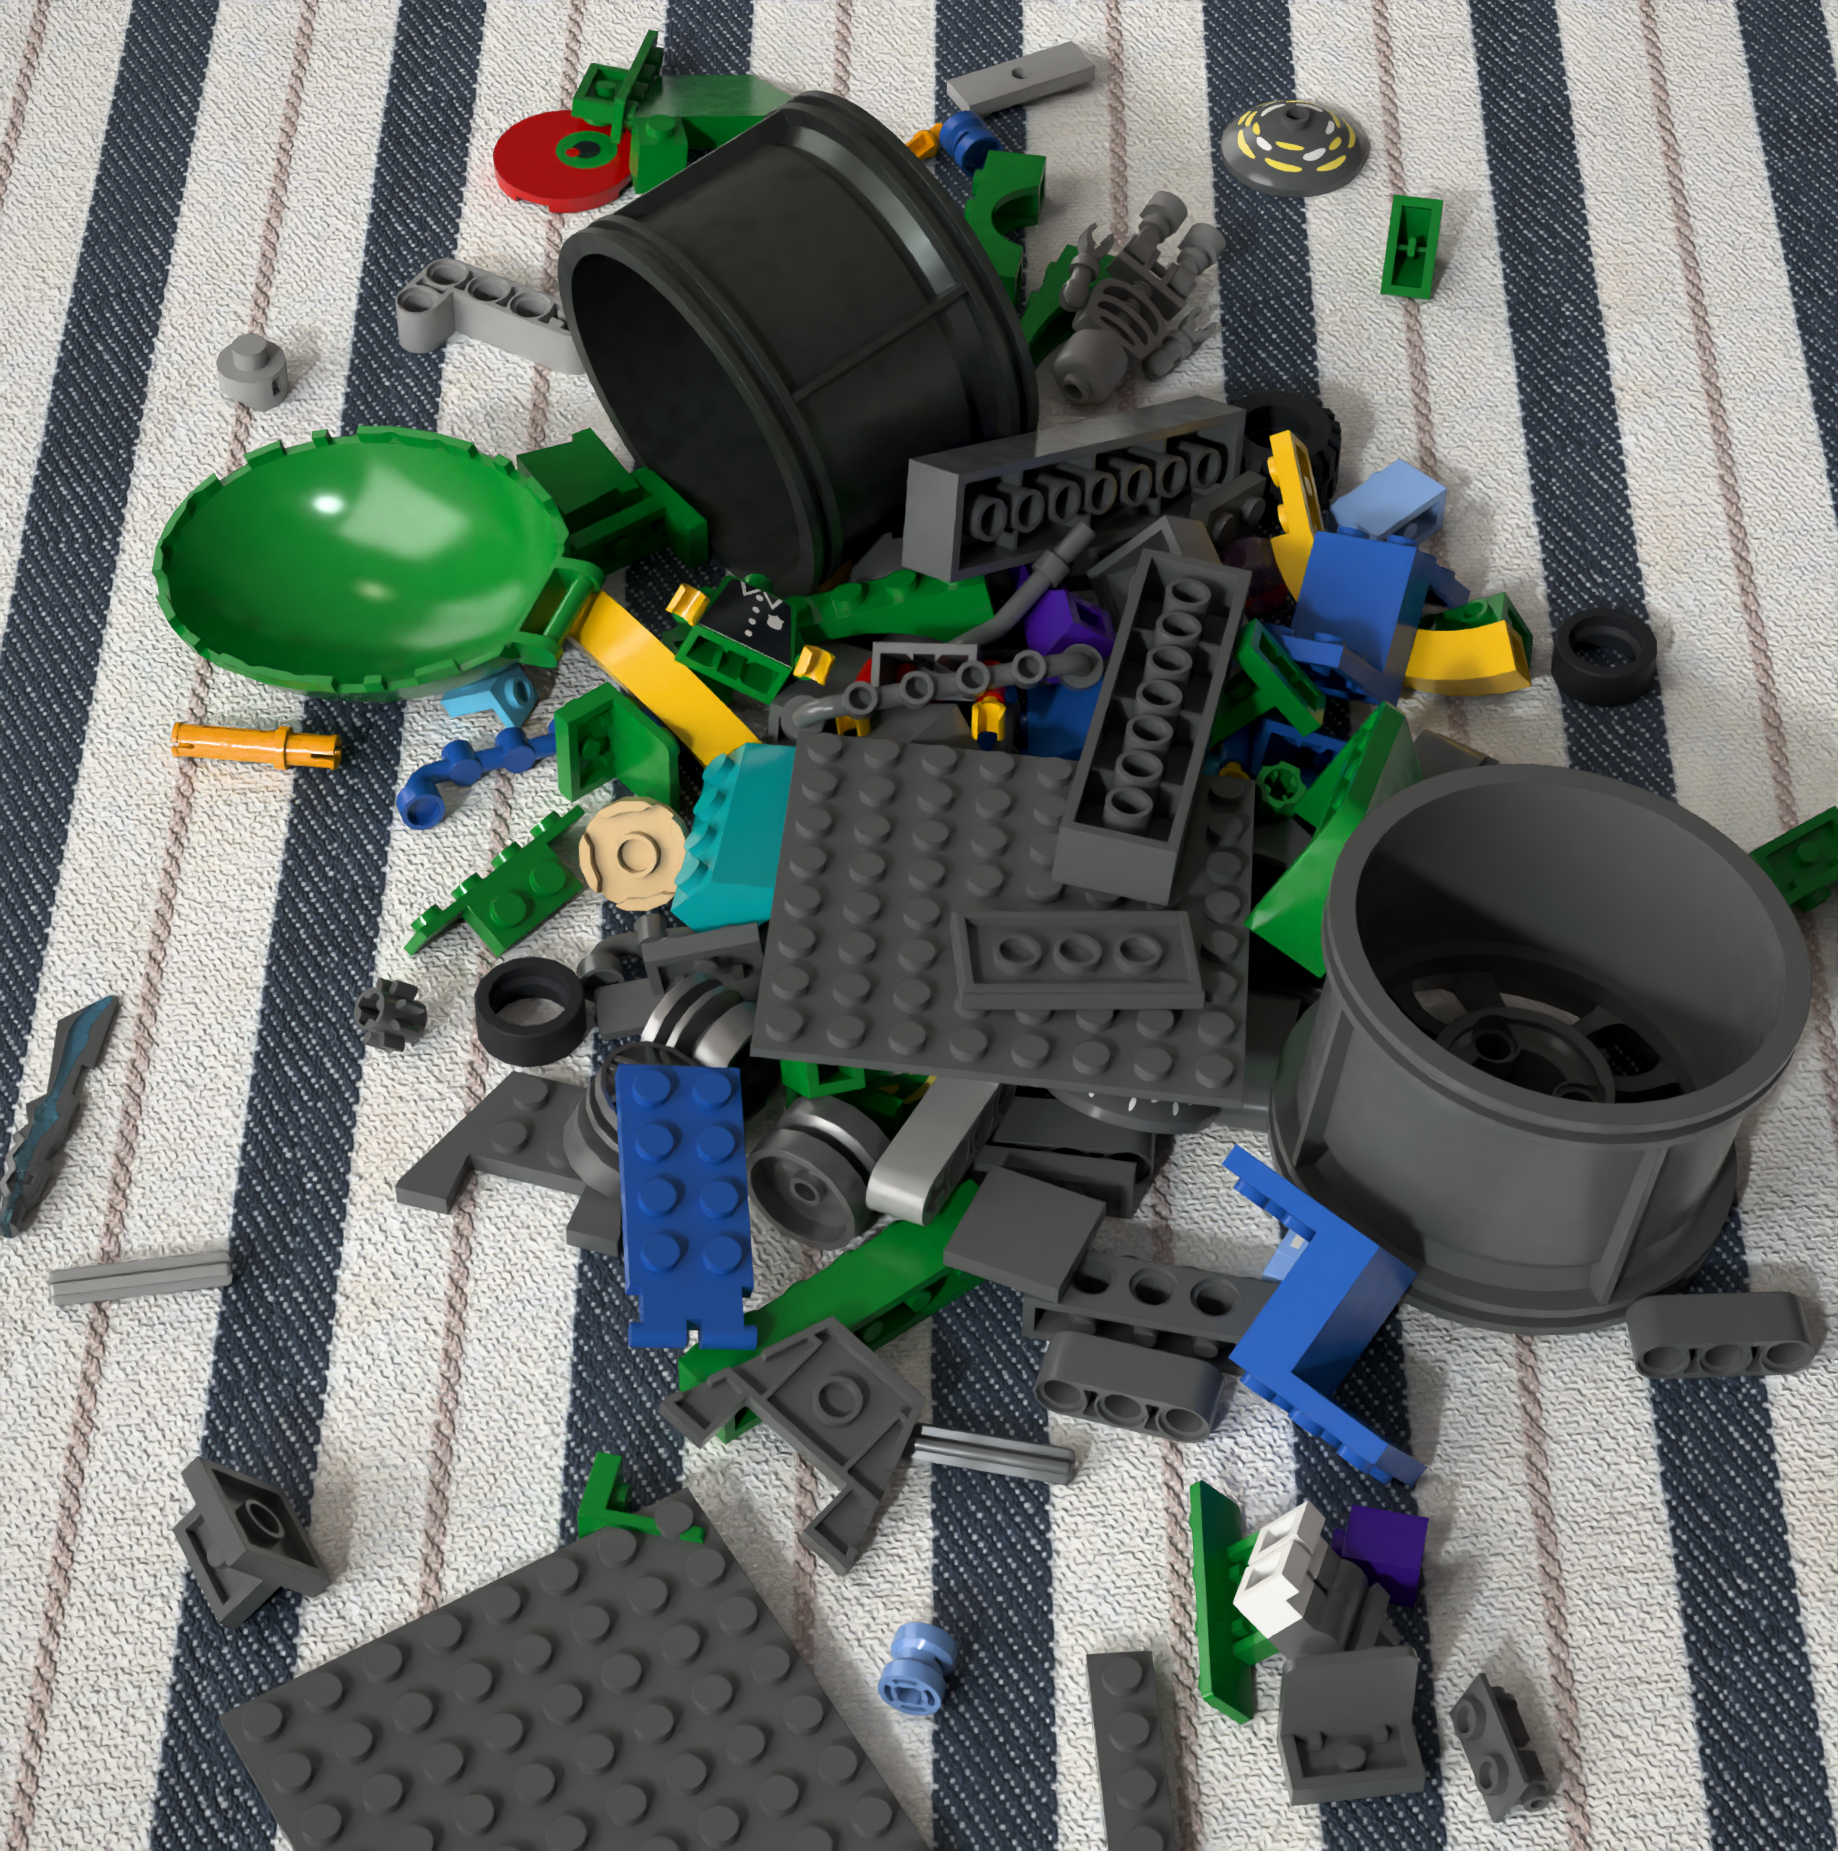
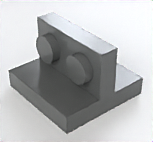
[172,1456,331,1629]

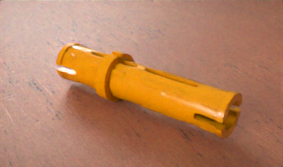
[171,721,342,770]

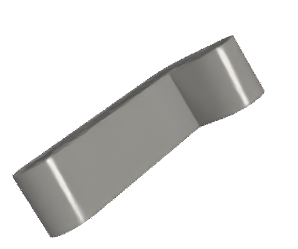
[395,258,586,375]
[866,1077,1017,1227]

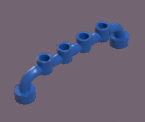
[396,711,698,830]

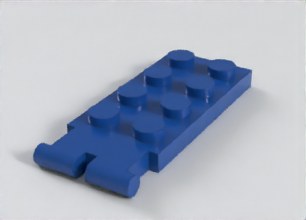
[615,1064,757,1350]

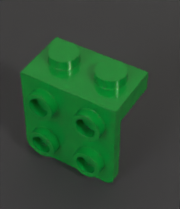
[554,681,681,816]

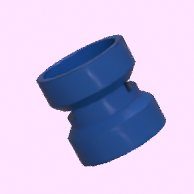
[939,110,1004,177]

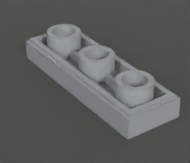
[947,41,1095,118]

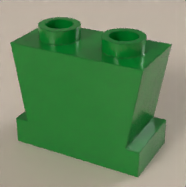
[516,428,641,535]

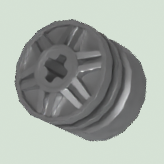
[640,972,782,1124]
[563,1041,699,1200]

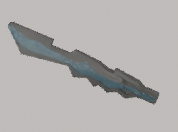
[0,995,119,1238]

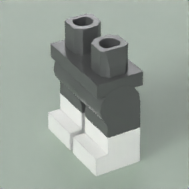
[1233,1500,1401,1660]

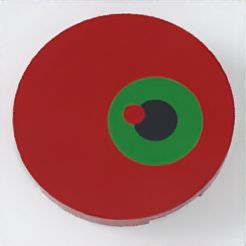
[493,110,632,213]

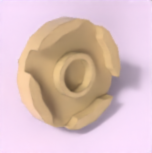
[579,796,690,911]

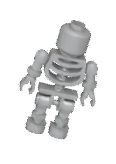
[1053,191,1226,405]

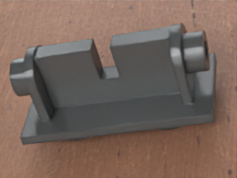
[1449,1673,1552,1823]

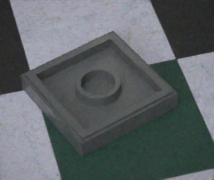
[943,1164,1106,1304]

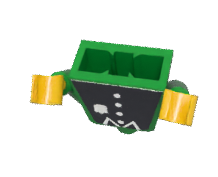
[666,574,836,706]

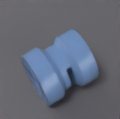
[878,1622,958,1716]

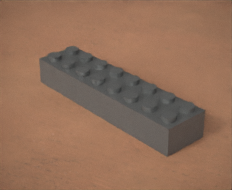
[902,395,1246,583]
[1051,548,1253,906]

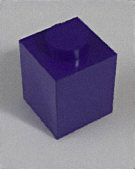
[1331,1504,1429,1608]

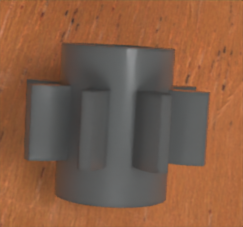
[354,978,427,1053]

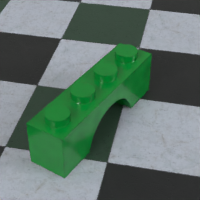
[964,150,1047,311]

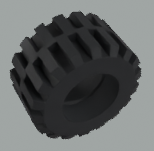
[1229,389,1342,522]

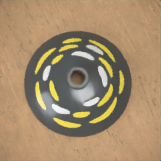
[1221,100,1365,198]

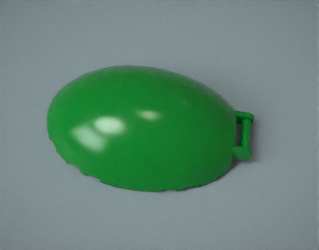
[152,426,606,703]

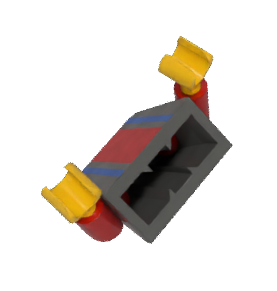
[835,642,1007,741]

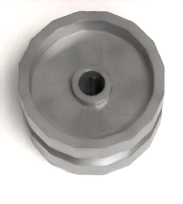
[746,1095,891,1251]

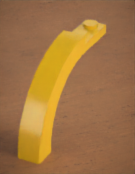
[1267,430,1532,696]
[566,589,763,769]

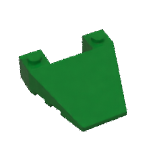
[629,75,793,194]

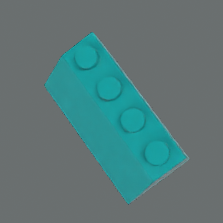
[670,743,796,933]

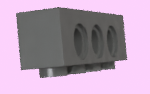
[1022,1250,1280,1376]

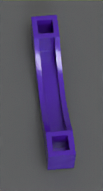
[1009,562,1116,684]

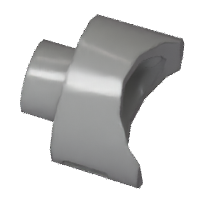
[216,334,289,412]

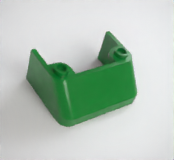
[1243,700,1425,978]

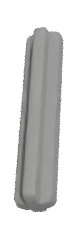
[48,1250,233,1307]

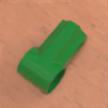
[1254,760,1307,828]

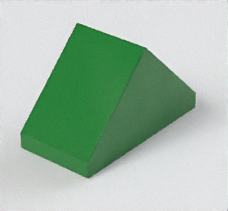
[1380,194,1443,300]

